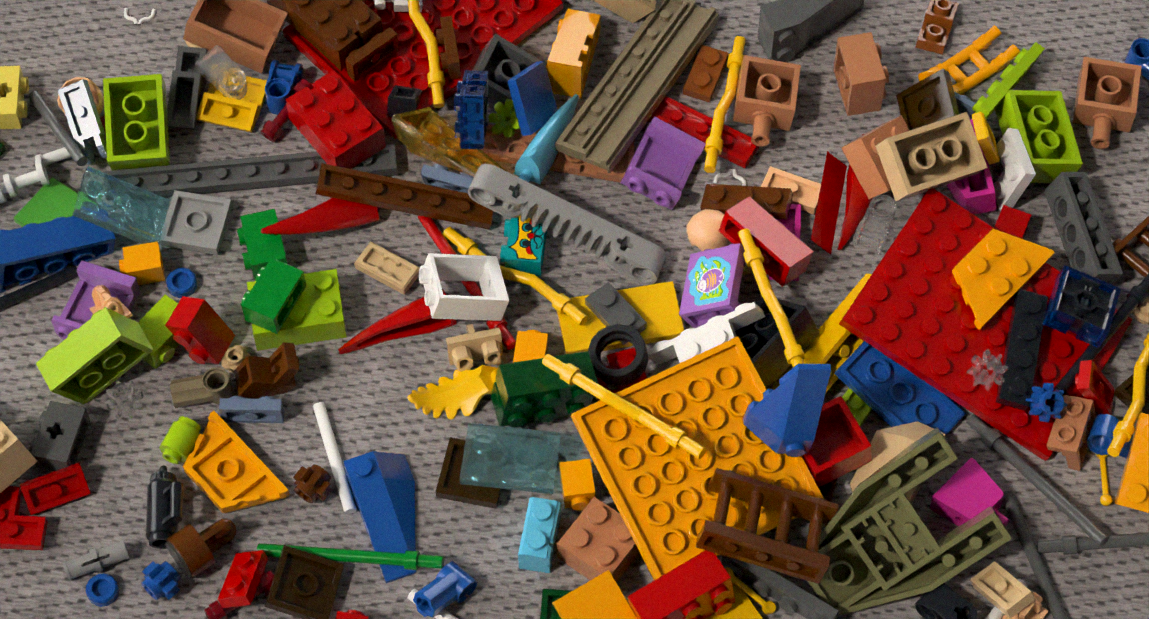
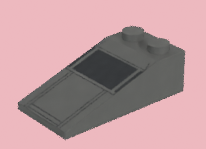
[758,0,864,62]

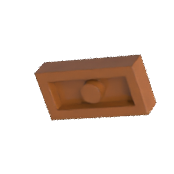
[683,45,729,102]

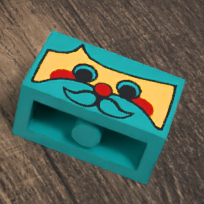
[500,215,547,277]

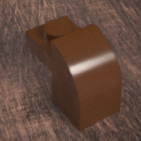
[234,342,300,399]

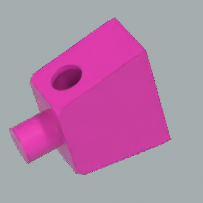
[929,457,1009,527]

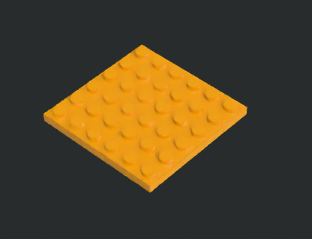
[570,336,824,580]

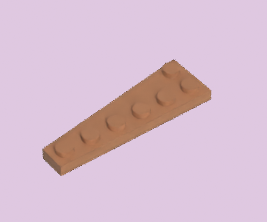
[460,124,635,182]

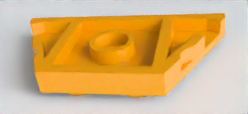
[952,229,1055,330]
[183,410,290,514]

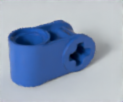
[265,59,303,115]

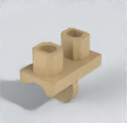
[446,324,503,372]

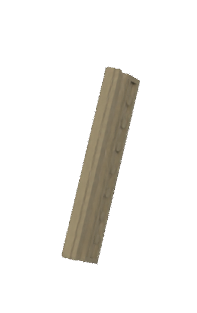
[555,0,719,173]

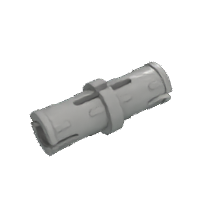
[63,540,130,581]

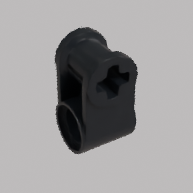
[915,583,978,619]

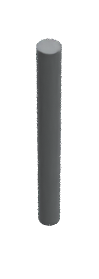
[28,91,88,166]

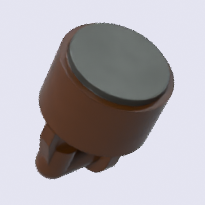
[165,519,236,578]

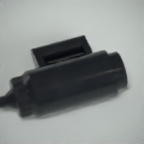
[146,465,183,549]

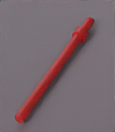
[418,216,516,350]

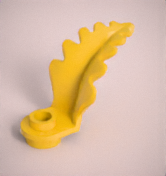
[407,365,498,419]

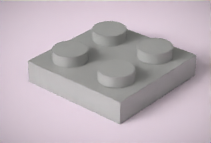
[159,190,233,255]

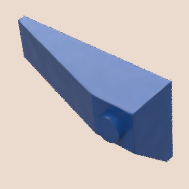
[743,364,831,457]
[343,451,416,583]

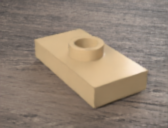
[354,241,420,295]

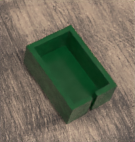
[491,351,598,428]

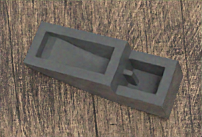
[167,46,211,130]

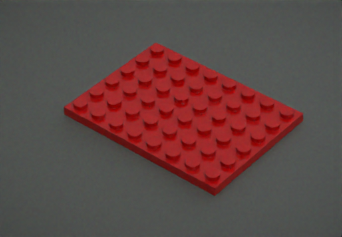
[282,0,563,139]
[839,188,1133,461]

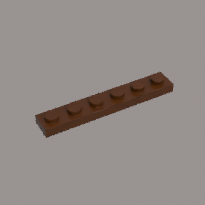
[315,163,493,230]

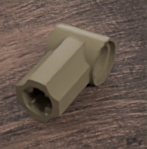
[170,367,235,408]

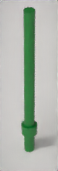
[257,543,444,570]

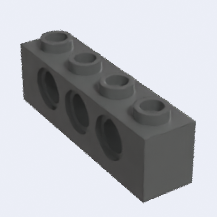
[1044,172,1123,290]

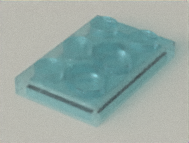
[72,166,170,244]
[460,423,561,494]

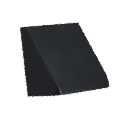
[387,85,422,120]

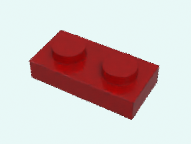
[1075,360,1114,415]
[20,462,91,515]
[217,550,268,608]

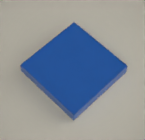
[507,61,558,136]

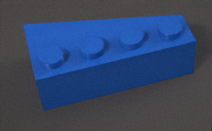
[0,209,116,293]

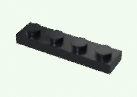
[996,289,1048,411]

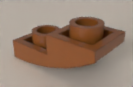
[915,0,959,55]

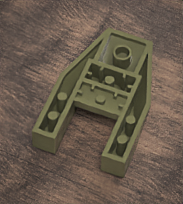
[808,427,1012,616]

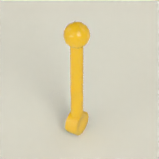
[1096,454,1112,506]
[725,567,776,615]

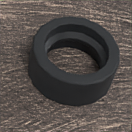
[588,324,649,386]

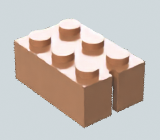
[183,0,288,74]

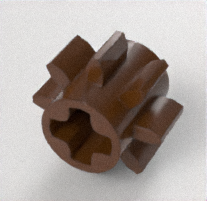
[293,464,332,503]

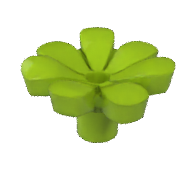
[488,99,520,137]

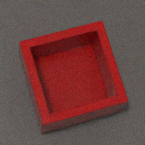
[802,396,872,488]

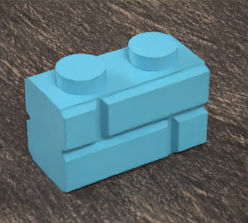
[518,497,561,573]

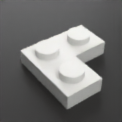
[994,128,1036,211]

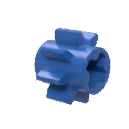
[1025,383,1067,422]
[141,561,181,600]

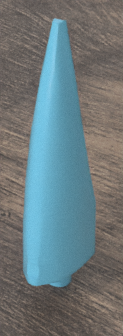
[514,94,579,184]

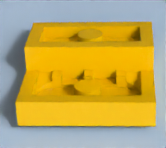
[196,69,267,133]

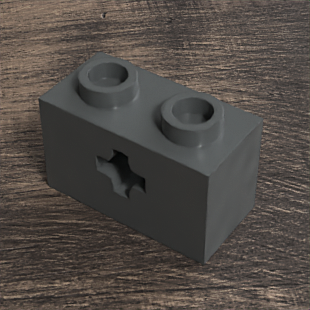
[29,401,90,471]

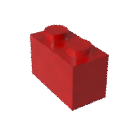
[165,296,236,365]

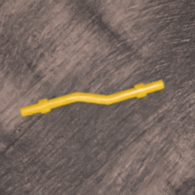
[408,0,445,108]
[704,36,745,173]
[443,226,588,326]
[738,229,805,367]
[1107,333,1149,457]
[542,354,706,459]

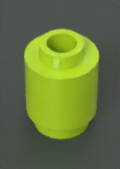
[159,416,201,464]

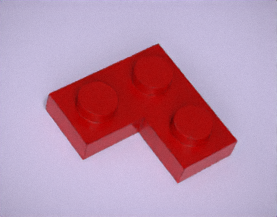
[0,486,48,551]

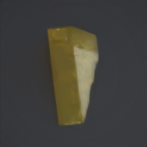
[391,107,508,177]

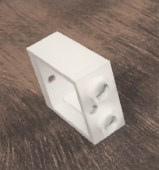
[419,253,509,321]

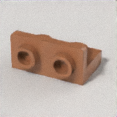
[1047,395,1096,471]

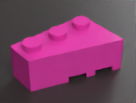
[946,120,996,215]

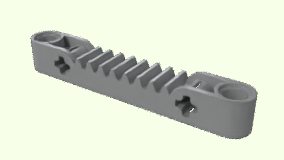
[468,164,667,284]

